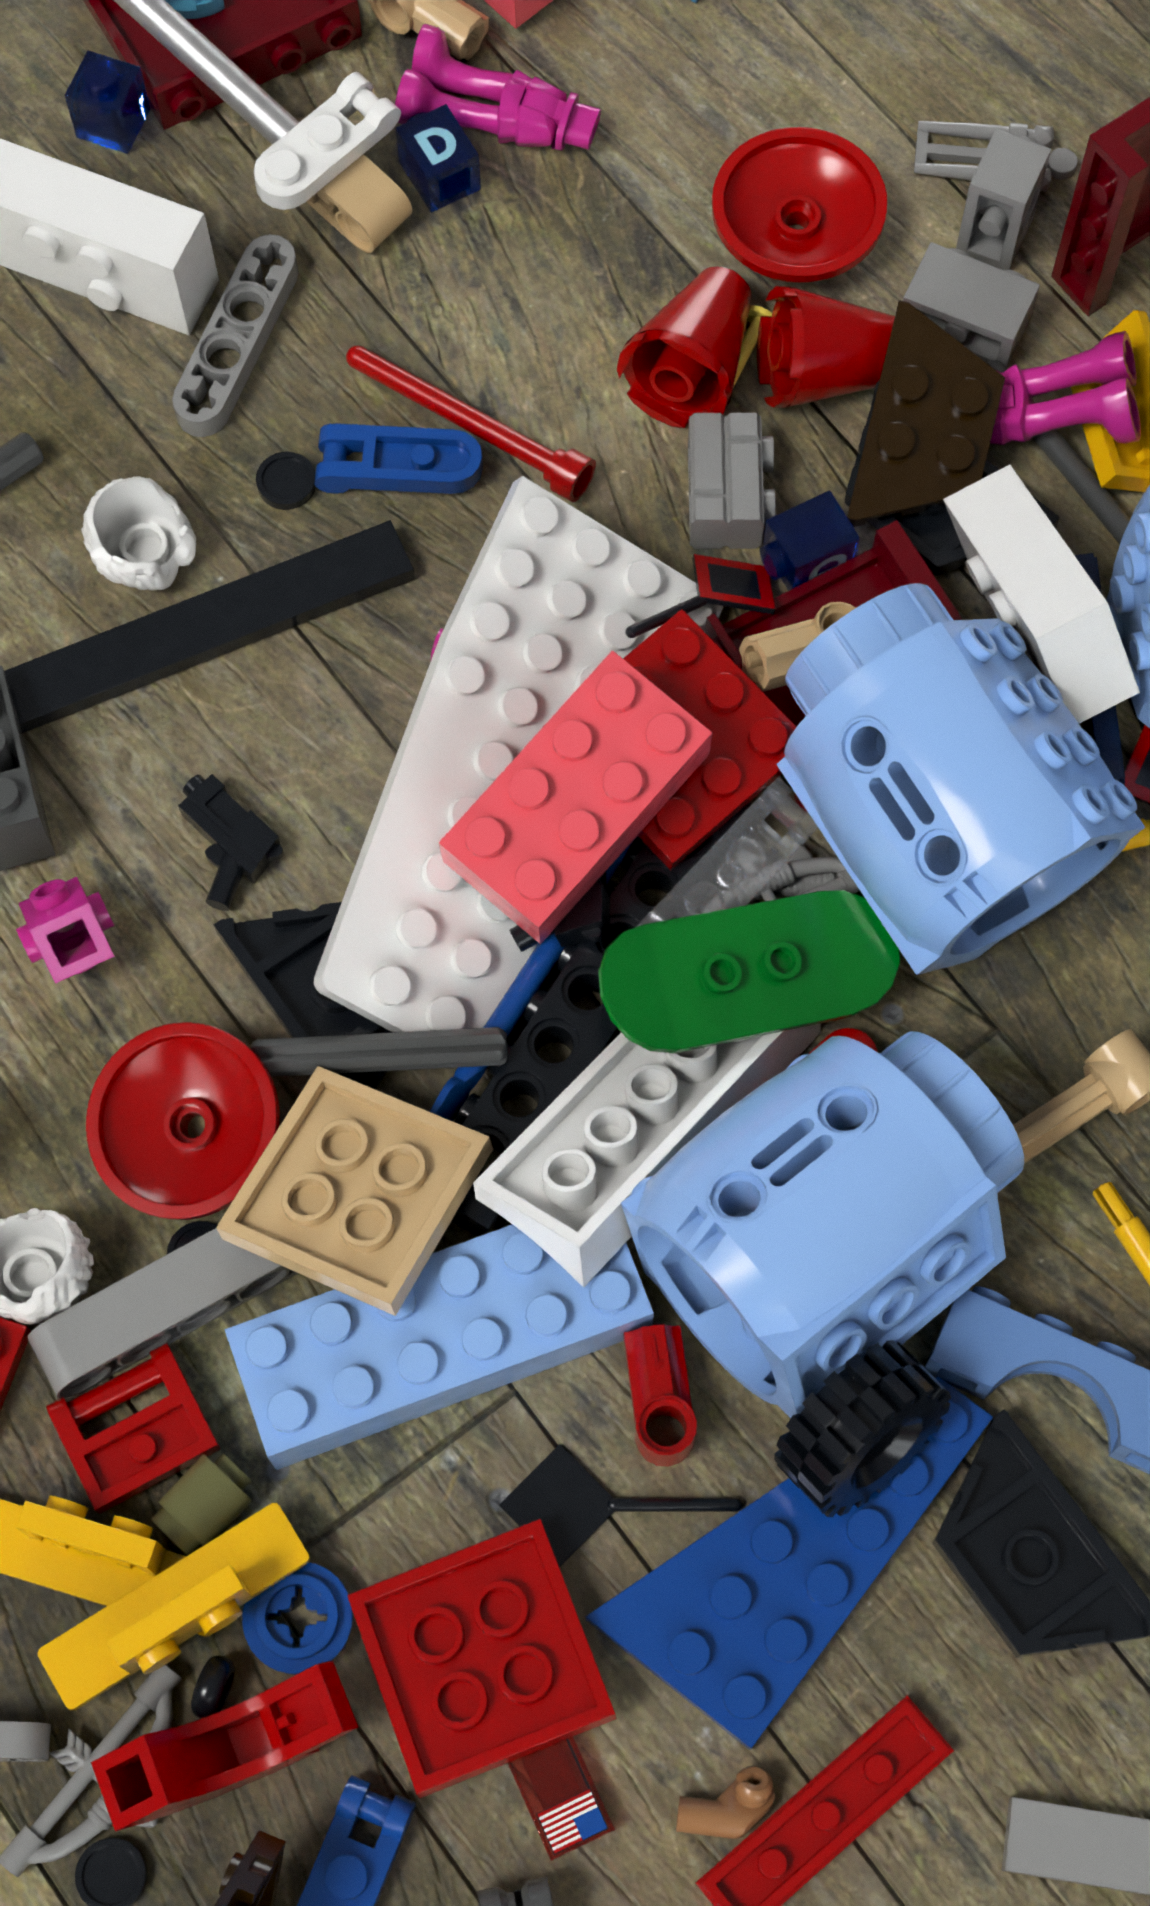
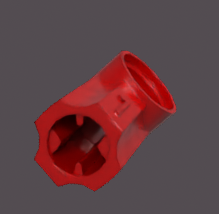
[623,1324,697,1467]

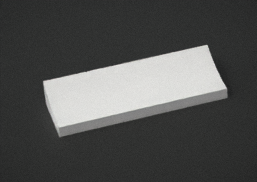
[473,1023,821,1287]

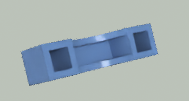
[925,1286,1150,1474]

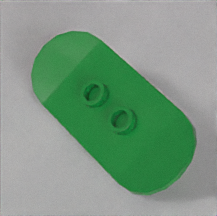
[598,890,900,1053]

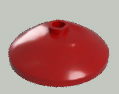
[712,127,887,283]
[86,1022,280,1220]

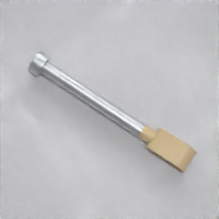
[113,0,413,253]

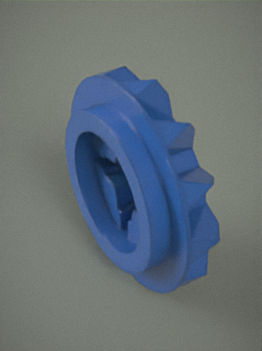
[242,1562,354,1675]

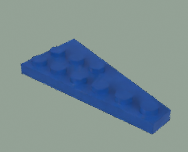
[585,1376,993,1750]

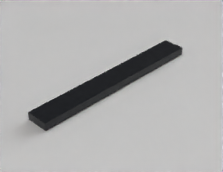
[4,520,415,733]

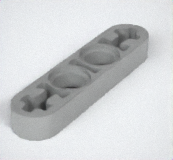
[172,234,299,437]

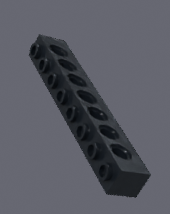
[451,802,757,1237]

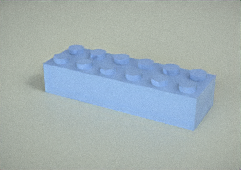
[224,1224,654,1470]

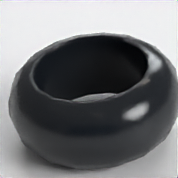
[191,1655,235,1719]

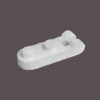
[254,72,401,210]

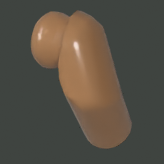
[676,1766,775,1839]

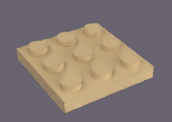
[216,1066,493,1316]

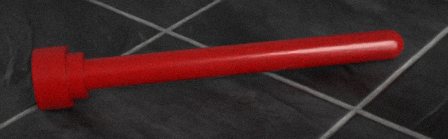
[346,345,596,502]

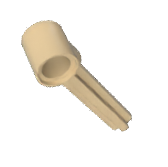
[1013,1029,1150,1164]

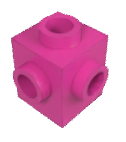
[16,877,115,984]

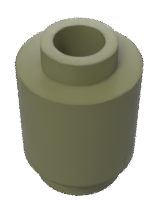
[151,1453,252,1555]

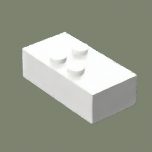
[0,139,219,336]
[943,464,1140,723]

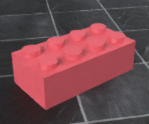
[439,650,712,944]

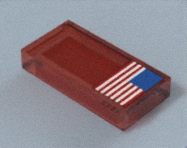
[507,1737,615,1862]

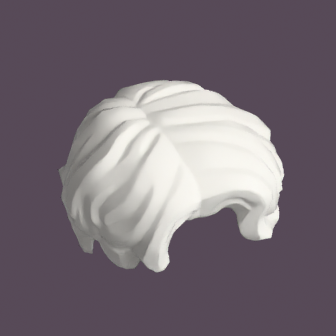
[81,476,196,591]
[0,1208,94,1325]

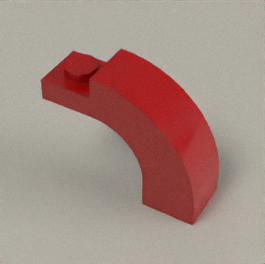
[91,1660,359,1831]

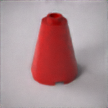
[617,266,752,428]
[757,286,895,408]

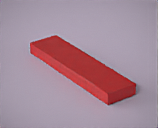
[695,1695,954,1906]

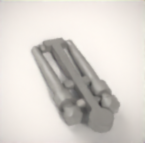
[914,121,1078,192]

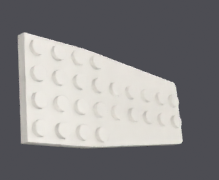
[314,476,723,1033]

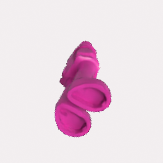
[395,23,601,151]
[990,331,1141,445]

